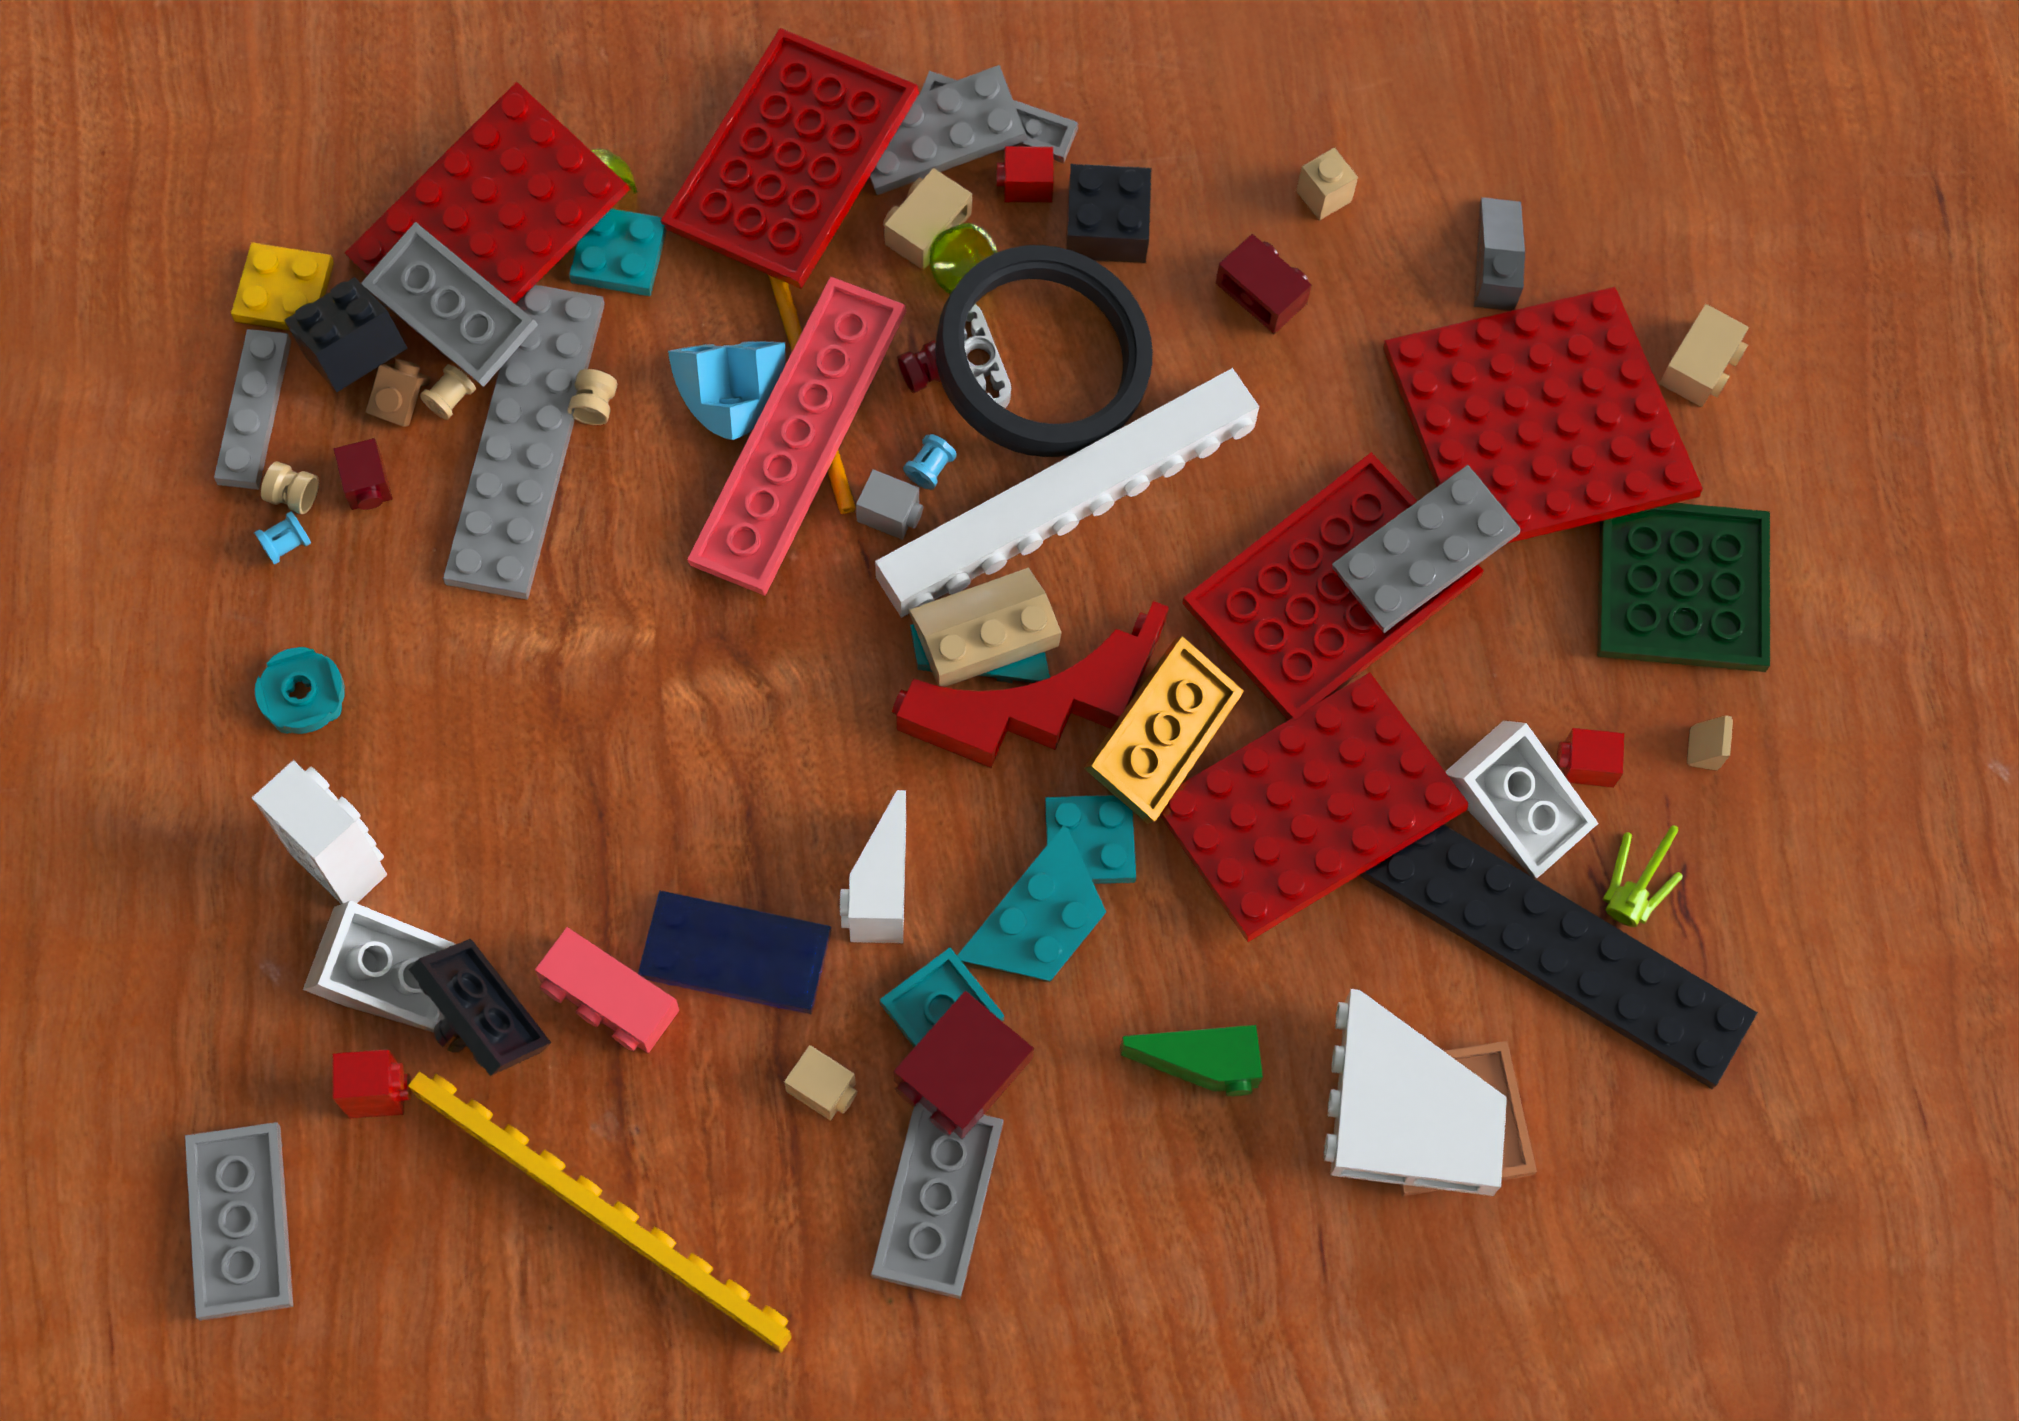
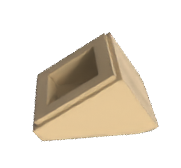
[1687,716,1733,771]

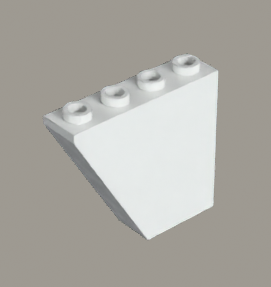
[1324,989,1507,1196]

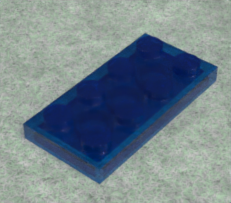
[638,890,832,1015]

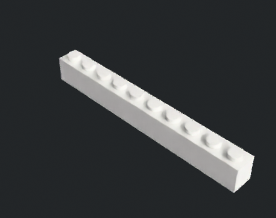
[875,368,1259,618]

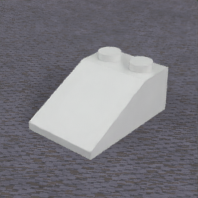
[1445,721,1599,879]
[840,790,906,943]
[303,901,455,1032]

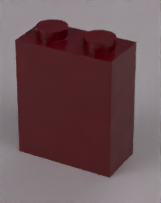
[894,991,1034,1139]

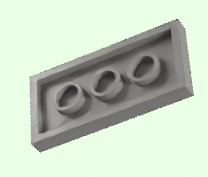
[870,65,1027,195]
[361,222,538,387]
[1332,465,1521,633]
[871,1103,1004,1299]
[185,1122,293,1321]

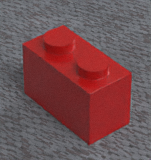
[333,1049,412,1119]

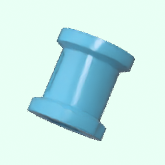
[903,434,957,490]
[254,511,311,565]

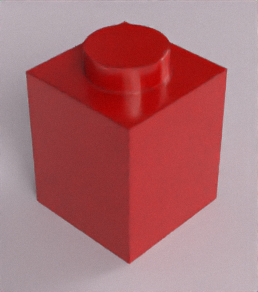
[996,146,1054,202]
[1556,728,1624,788]

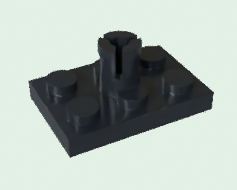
[408,939,551,1076]

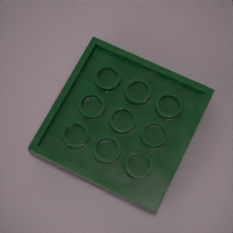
[1597,503,1770,672]

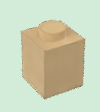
[1296,147,1358,221]
[784,1045,858,1121]

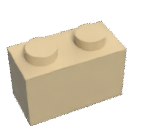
[883,168,972,270]
[1659,304,1749,407]

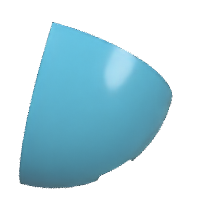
[668,341,786,440]

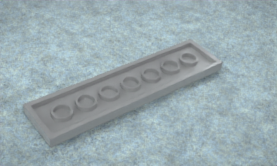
[443,285,605,600]

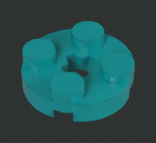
[255,647,345,734]

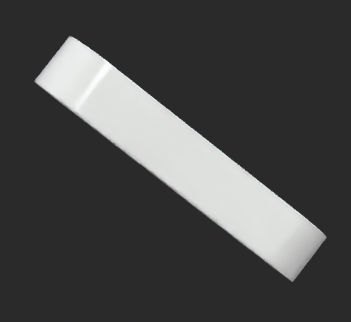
[964,304,1011,408]

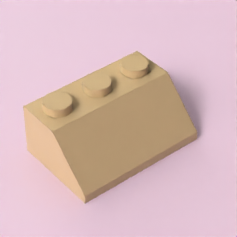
[909,568,1062,687]

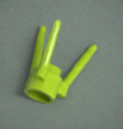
[1603,825,1683,927]

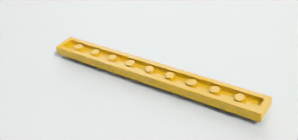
[408,1071,792,1353]

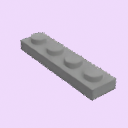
[920,71,1078,163]
[214,329,291,490]

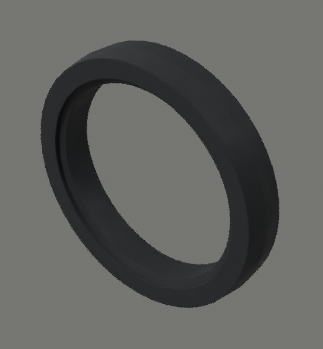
[935,245,1153,457]

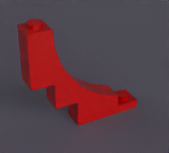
[892,601,1169,768]

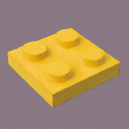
[231,242,334,330]

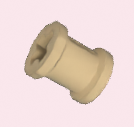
[420,364,476,420]

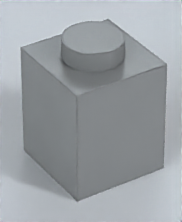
[856,469,924,540]

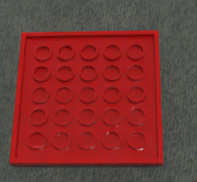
[1383,287,1703,544]

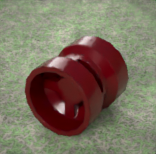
[897,340,941,394]

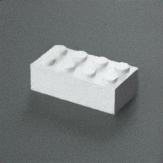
[252,760,387,904]

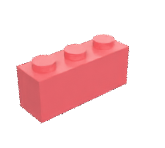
[535,927,680,1054]

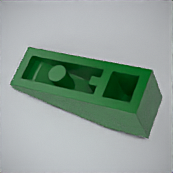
[1120,1025,1263,1097]

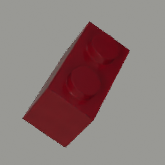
[1215,234,1312,334]

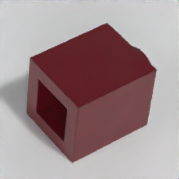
[333,438,393,510]

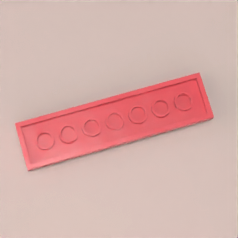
[687,276,906,596]

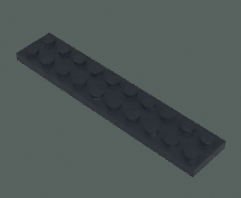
[1359,824,1758,1089]

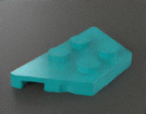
[957,825,1106,981]

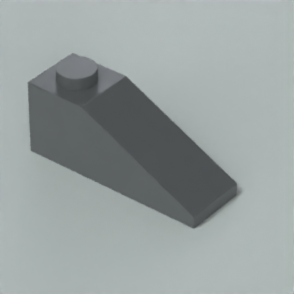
[1474,197,1525,311]

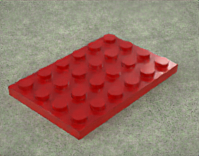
[661,28,920,289]
[344,81,630,304]
[1182,452,1484,721]
[1159,672,1468,942]

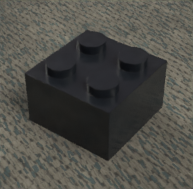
[1066,164,1151,263]
[284,277,407,392]

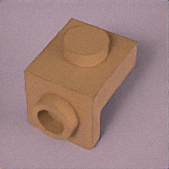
[365,359,431,426]

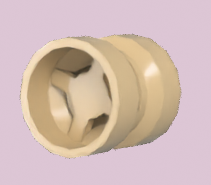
[567,369,618,425]
[261,461,319,514]

